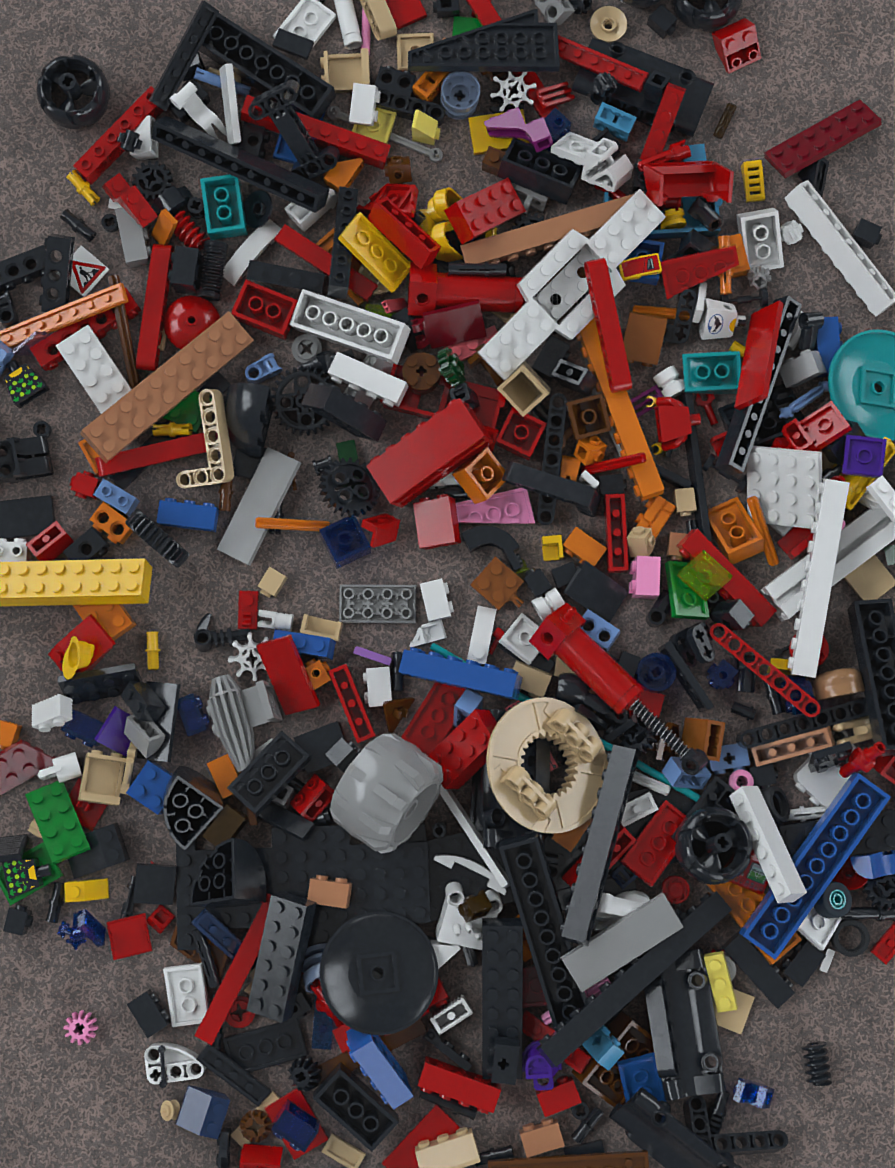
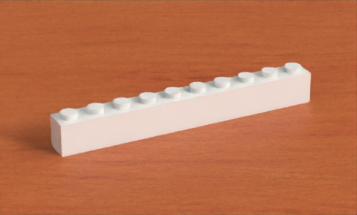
[787,479,850,678]

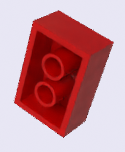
[231,279,298,340]

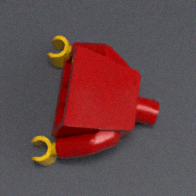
[646,396,701,455]

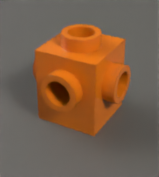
[573,435,607,466]
[304,658,331,690]

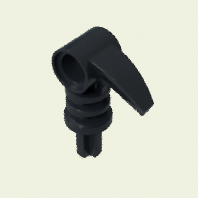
[194,613,250,652]

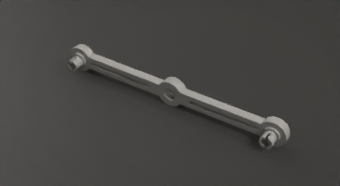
[327,106,443,163]

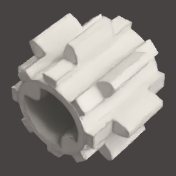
[780,220,804,245]

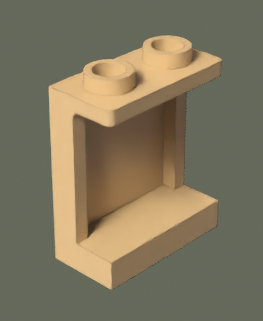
[320,48,370,93]
[78,750,126,806]

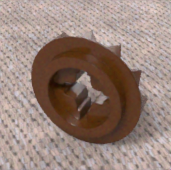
[240,1109,272,1143]

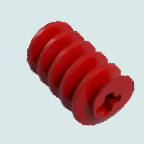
[174,210,210,250]

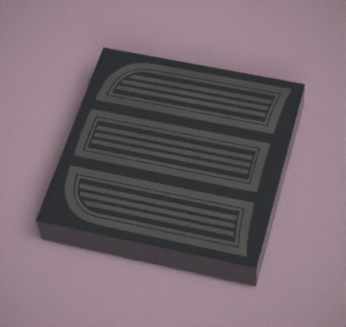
[0,834,29,863]

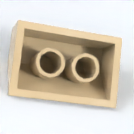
[415,1127,480,1168]

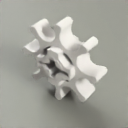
[490,72,537,112]
[228,632,269,681]

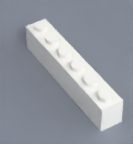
[729,786,807,903]

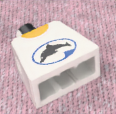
[699,298,746,340]

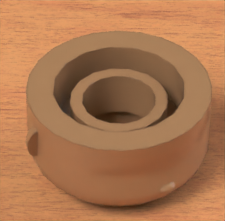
[812,668,865,701]

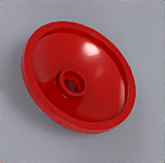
[163,296,220,349]

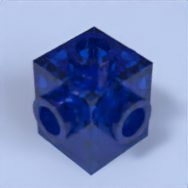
[706,659,738,690]

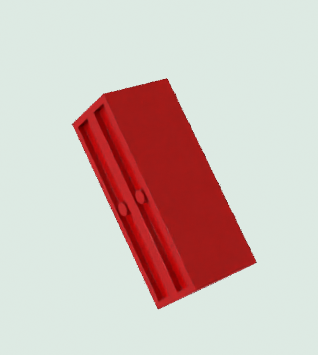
[366,398,494,508]

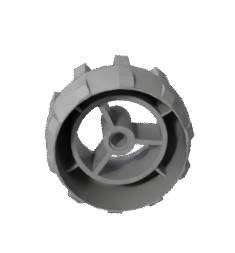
[330,733,443,853]

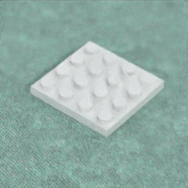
[747,446,822,529]

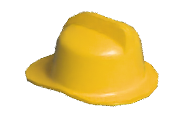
[62,636,95,680]

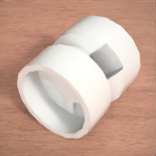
[653,365,685,398]
[531,587,565,621]

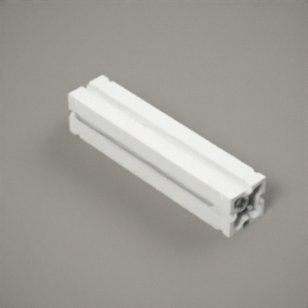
[759,489,895,622]

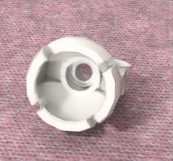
[593,890,650,930]

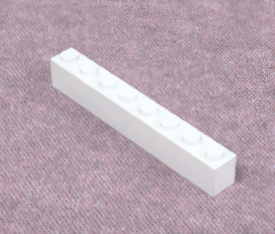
[784,180,895,317]

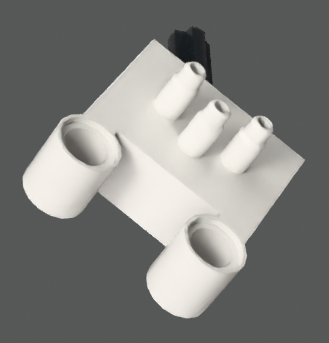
[435,882,503,967]

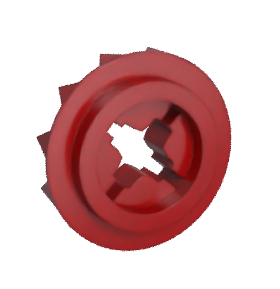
[226,996,255,1028]

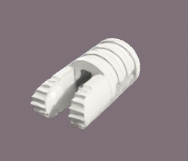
[257,610,294,631]

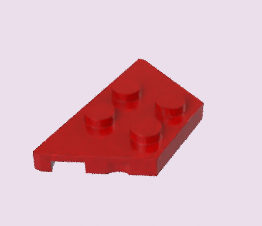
[356,183,419,218]

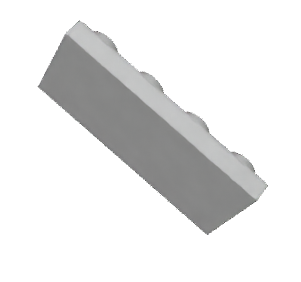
[339,584,416,624]

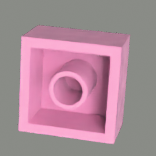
[628,556,661,599]

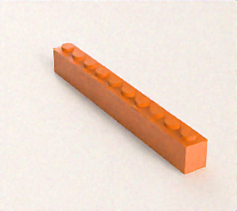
[575,317,665,501]

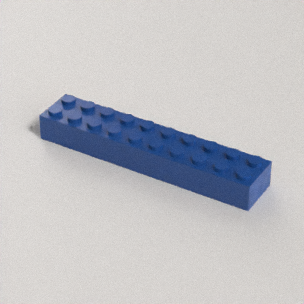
[739,773,891,960]

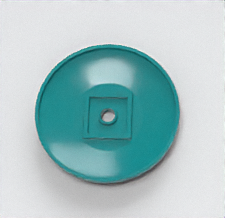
[828,330,895,441]

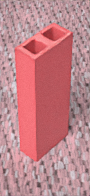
[381,298,408,314]

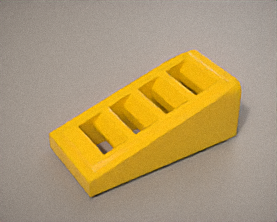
[741,160,765,203]

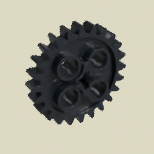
[319,457,381,518]

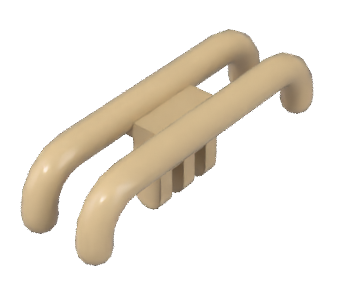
[832,716,873,745]

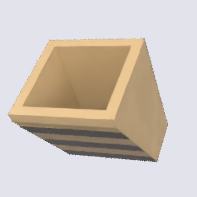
[497,361,551,416]

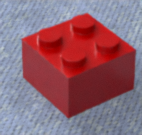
[495,407,547,461]

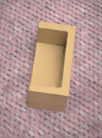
[300,614,343,642]

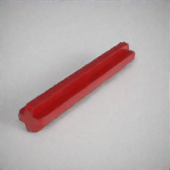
[580,452,647,474]

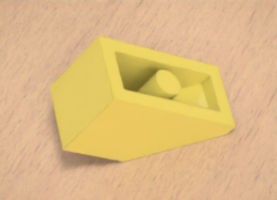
[412,110,441,145]

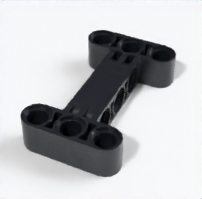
[248,80,340,180]

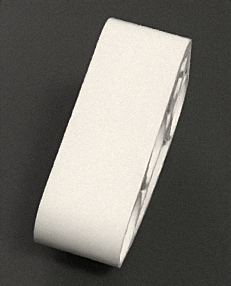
[144,1042,206,1084]

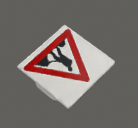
[56,246,110,297]

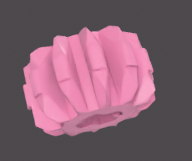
[63,1010,98,1045]

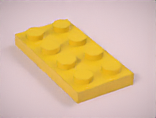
[338,212,410,293]

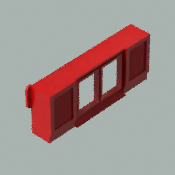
[380,364,506,428]

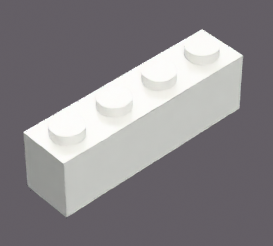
[328,352,409,407]

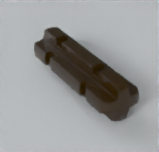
[713,103,737,139]

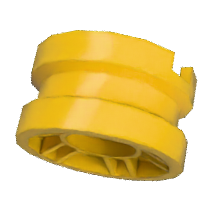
[660,208,687,230]

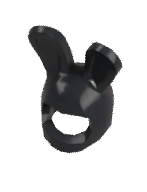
[555,673,611,714]

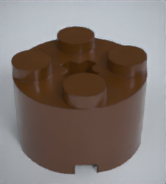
[402,352,441,395]

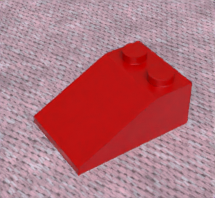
[48,614,116,673]

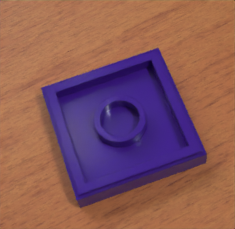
[842,435,887,478]
[94,706,131,757]

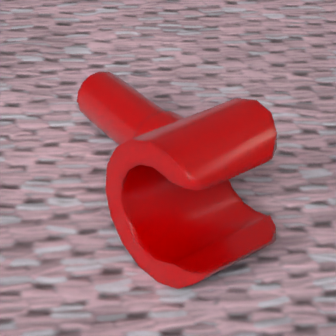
[488,627,505,654]

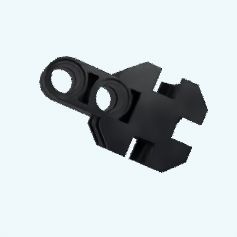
[0,436,54,485]

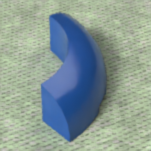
[850,850,895,879]

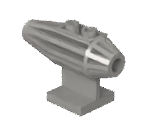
[206,674,283,773]

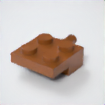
[470,556,524,611]

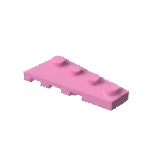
[456,488,535,524]

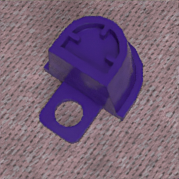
[522,1040,562,1090]

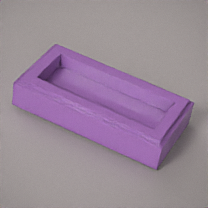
[353,646,393,666]

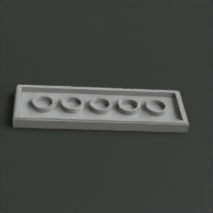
[217,447,301,566]
[560,892,683,992]

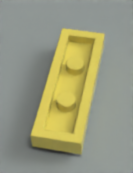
[704,951,738,1013]

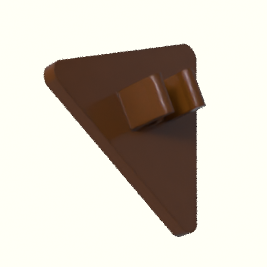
[383,697,415,733]

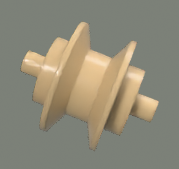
[160,1100,181,1121]

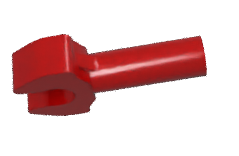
[695,393,718,426]

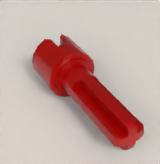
[637,139,691,172]

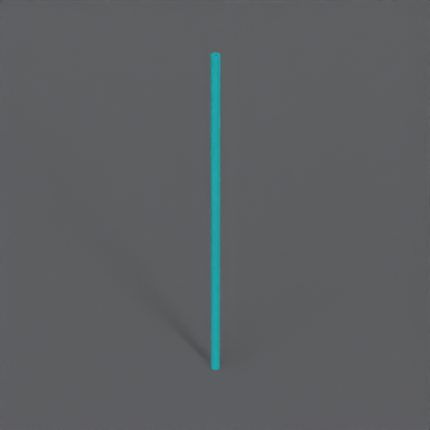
[430,642,701,801]

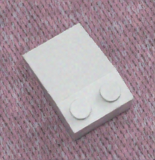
[736,208,784,274]

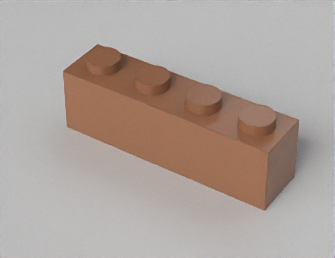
[751,726,836,767]

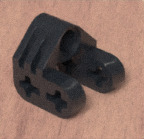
[669,620,715,668]

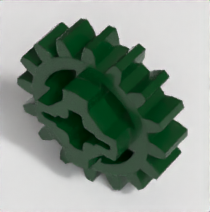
[437,347,466,387]

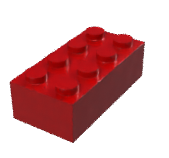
[444,178,526,245]
[428,709,497,789]
[418,1056,501,1114]

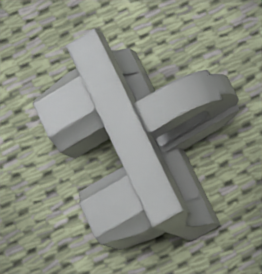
[515,185,548,214]

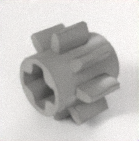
[747,265,771,290]

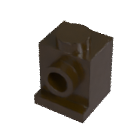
[458,889,493,923]

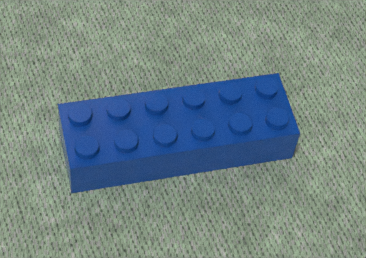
[399,647,523,700]

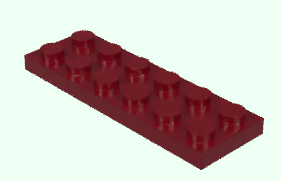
[764,99,882,179]

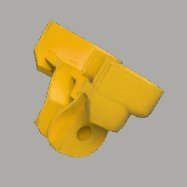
[415,187,463,262]

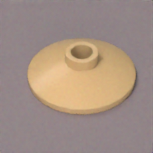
[590,6,627,42]

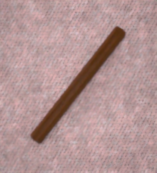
[108,275,140,388]

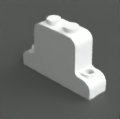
[793,752,856,807]

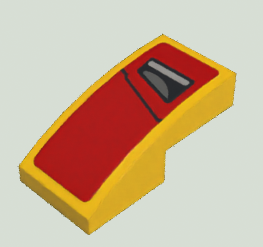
[618,253,662,281]

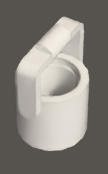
[38,752,82,783]

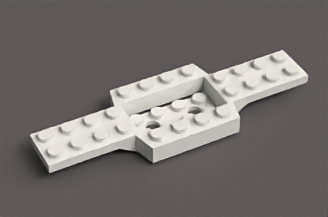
[477,189,666,380]

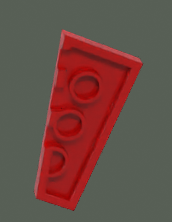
[660,245,739,299]

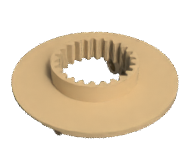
[486,697,608,834]

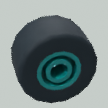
[814,881,852,918]

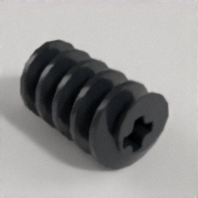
[802,1041,832,1086]

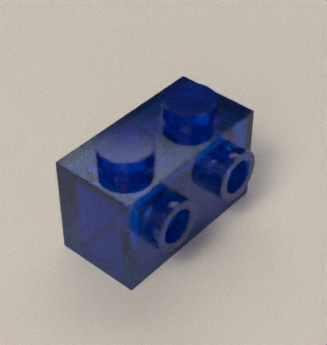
[544,108,571,152]
[178,693,210,737]

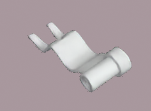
[169,81,227,139]

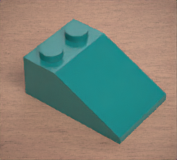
[682,351,741,394]

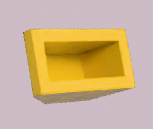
[64,878,109,903]

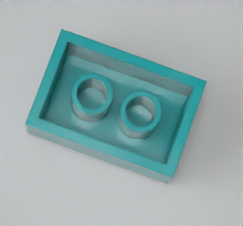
[200,175,248,240]

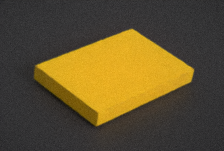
[468,109,529,155]

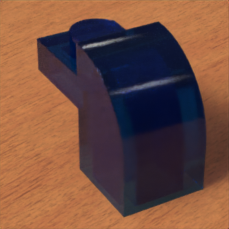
[733,1078,775,1109]

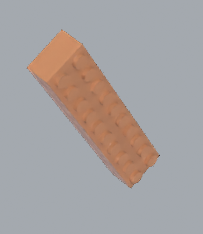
[80,311,254,463]

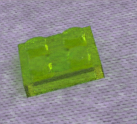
[677,550,733,601]

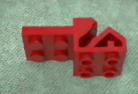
[771,401,852,460]

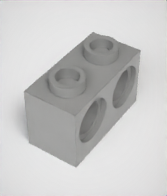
[534,0,575,25]

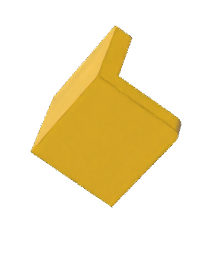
[541,535,564,561]

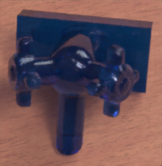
[57,909,106,950]

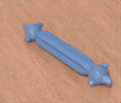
[779,381,829,418]

